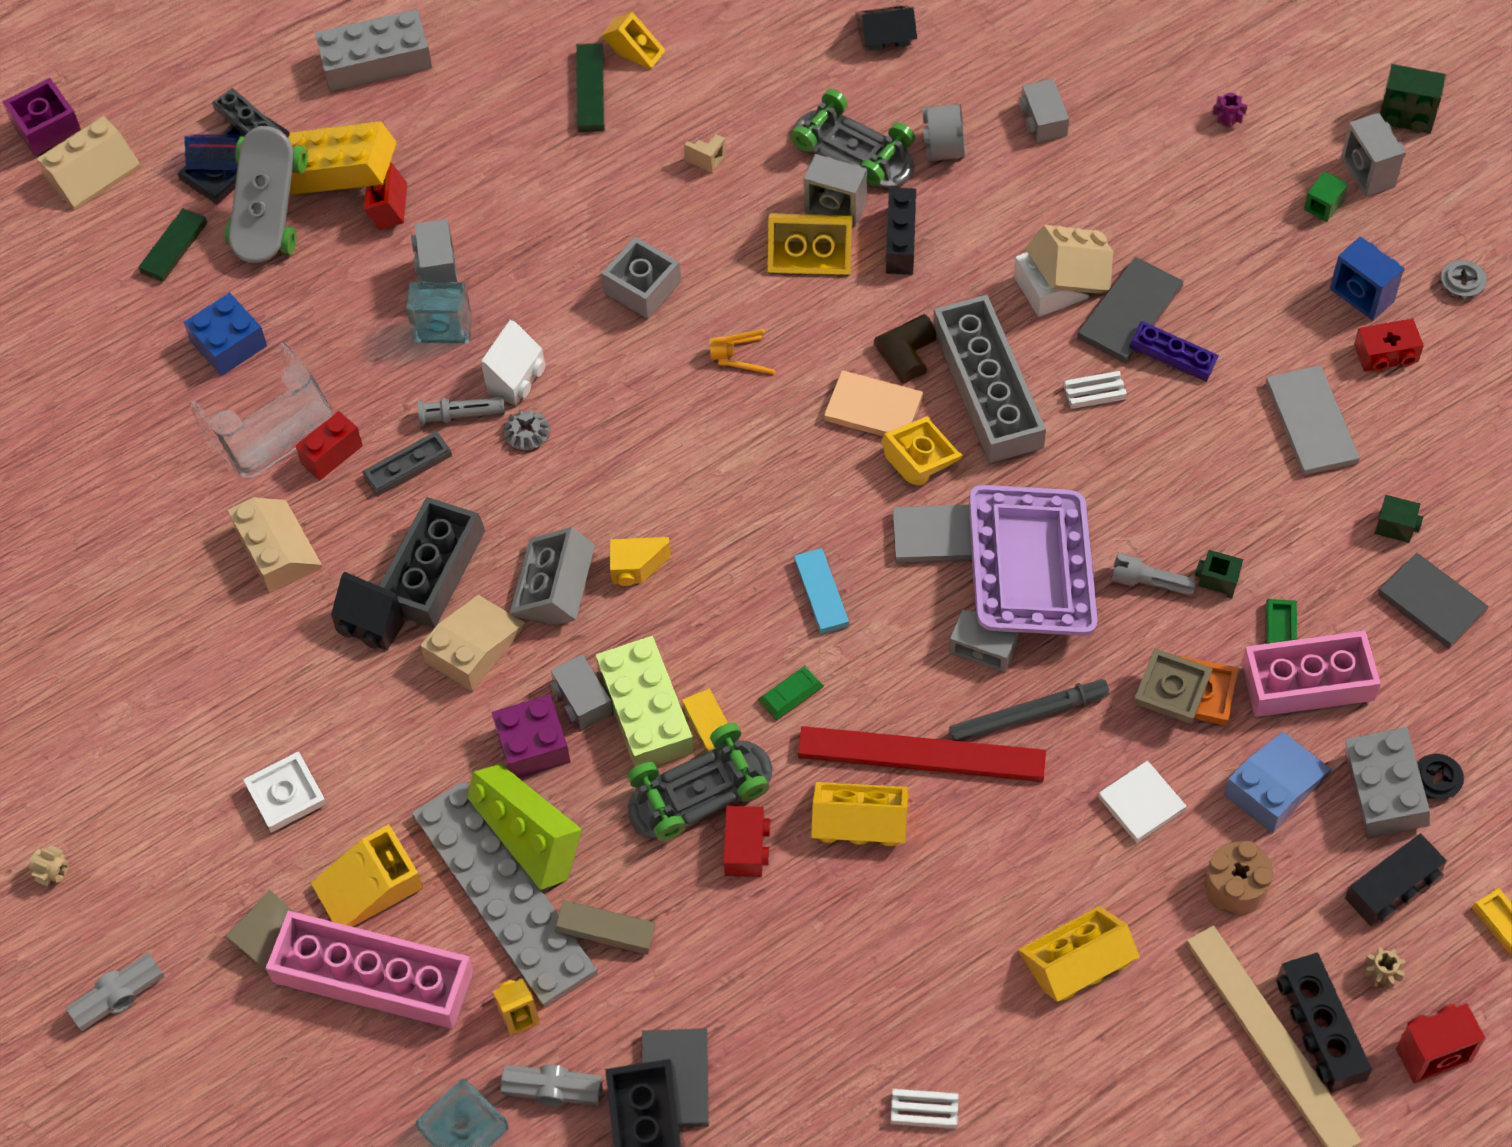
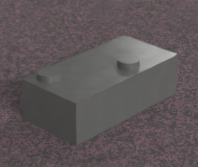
[379,497,485,628]

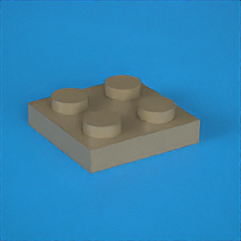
[1133,648,1213,724]

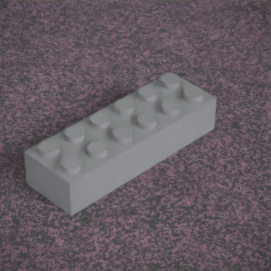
[933,295,1046,464]

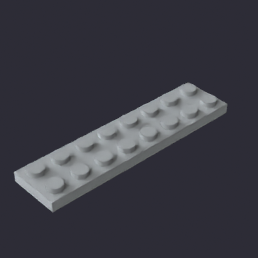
[412,780,598,1009]

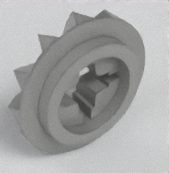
[1440,260,1487,300]
[504,409,550,450]

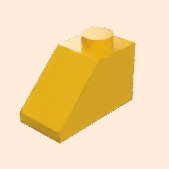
[601,12,666,69]
[610,537,671,586]
[492,979,540,1036]

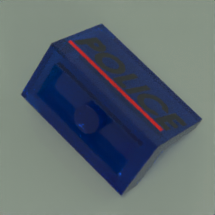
[184,134,244,170]

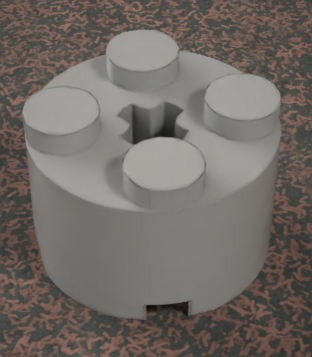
[922,104,966,162]

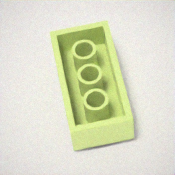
[595,636,694,767]

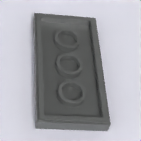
[1077,256,1184,363]

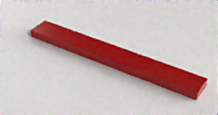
[798,726,1046,782]

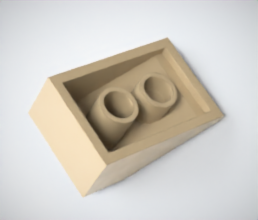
[420,595,526,692]

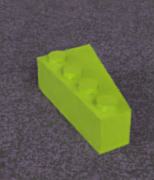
[467,764,582,890]

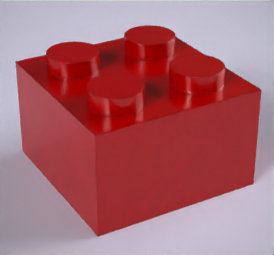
[1396,1003,1486,1084]

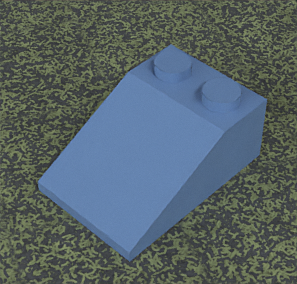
[1224,732,1332,833]

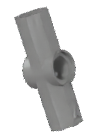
[65,953,164,1032]
[501,1064,603,1106]

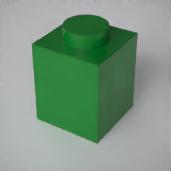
[1304,171,1348,222]

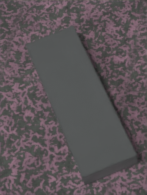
[362,431,452,497]

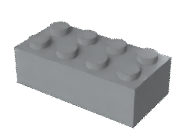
[315,9,432,92]

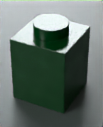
[1375,495,1423,543]

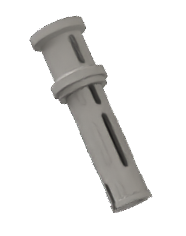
[417,396,505,426]

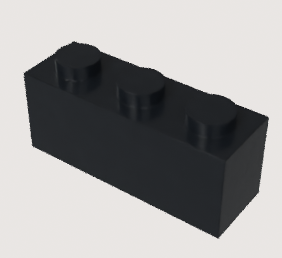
[886,188,916,275]
[1345,833,1447,926]

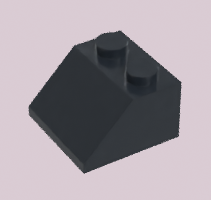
[855,5,917,50]
[331,572,405,651]

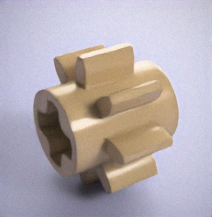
[29,845,69,887]
[1364,947,1406,989]

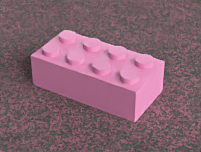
[1241,630,1381,717]

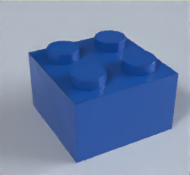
[1330,236,1404,321]
[183,292,267,376]

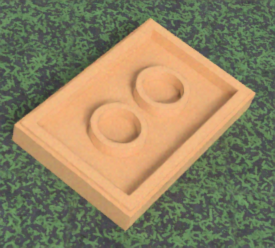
[824,370,923,436]

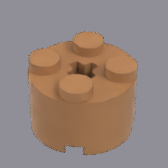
[1204,840,1273,916]

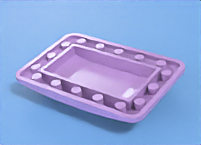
[969,485,1098,636]

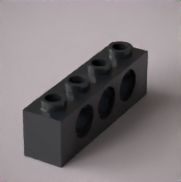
[1276,952,1372,1093]

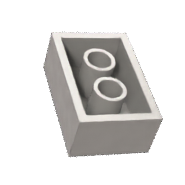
[1345,727,1430,838]

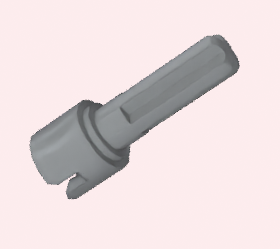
[1110,552,1196,596]

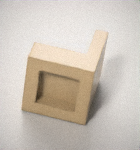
[683,134,726,173]

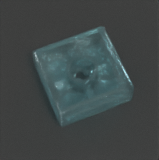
[416,1078,509,1147]

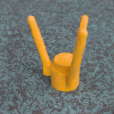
[710,329,776,375]

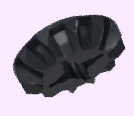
[1417,754,1464,801]

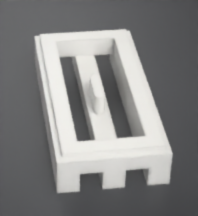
[1064,371,1127,409]
[891,1089,959,1129]

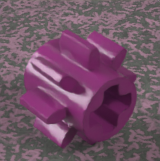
[1212,93,1247,127]

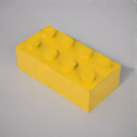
[288,121,397,195]

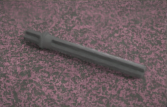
[949,679,1109,741]

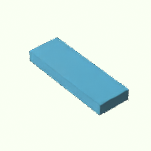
[794,548,849,634]

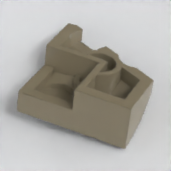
[226,890,293,976]

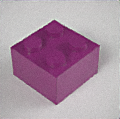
[3,78,81,156]
[492,694,570,778]

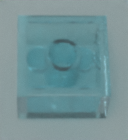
[406,281,472,343]

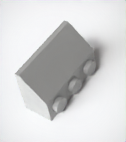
[509,527,595,625]

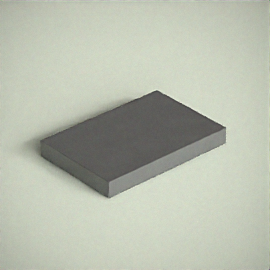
[1378,553,1488,649]
[642,1028,709,1127]

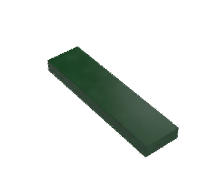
[576,43,605,132]

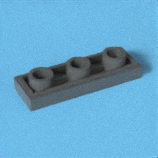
[212,88,283,136]

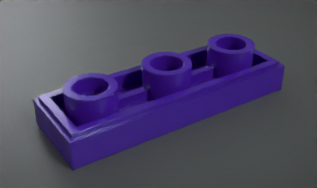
[1129,321,1219,382]

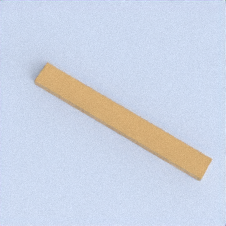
[1186,926,1362,1147]

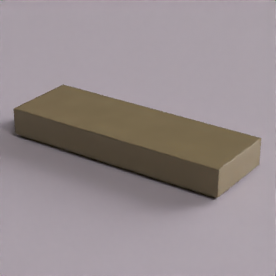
[555,900,655,955]

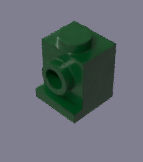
[1195,550,1244,599]

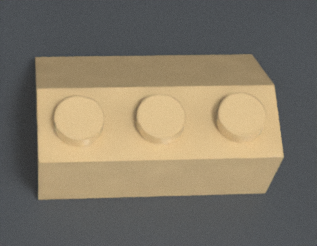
[37,116,141,210]
[1025,225,1113,294]
[227,497,323,593]

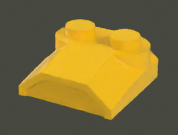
[881,416,963,485]

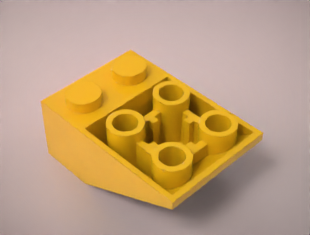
[311,824,423,927]

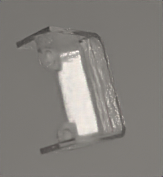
[189,341,334,478]

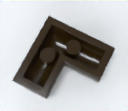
[874,314,936,384]

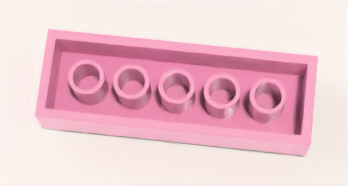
[266,911,474,1030]

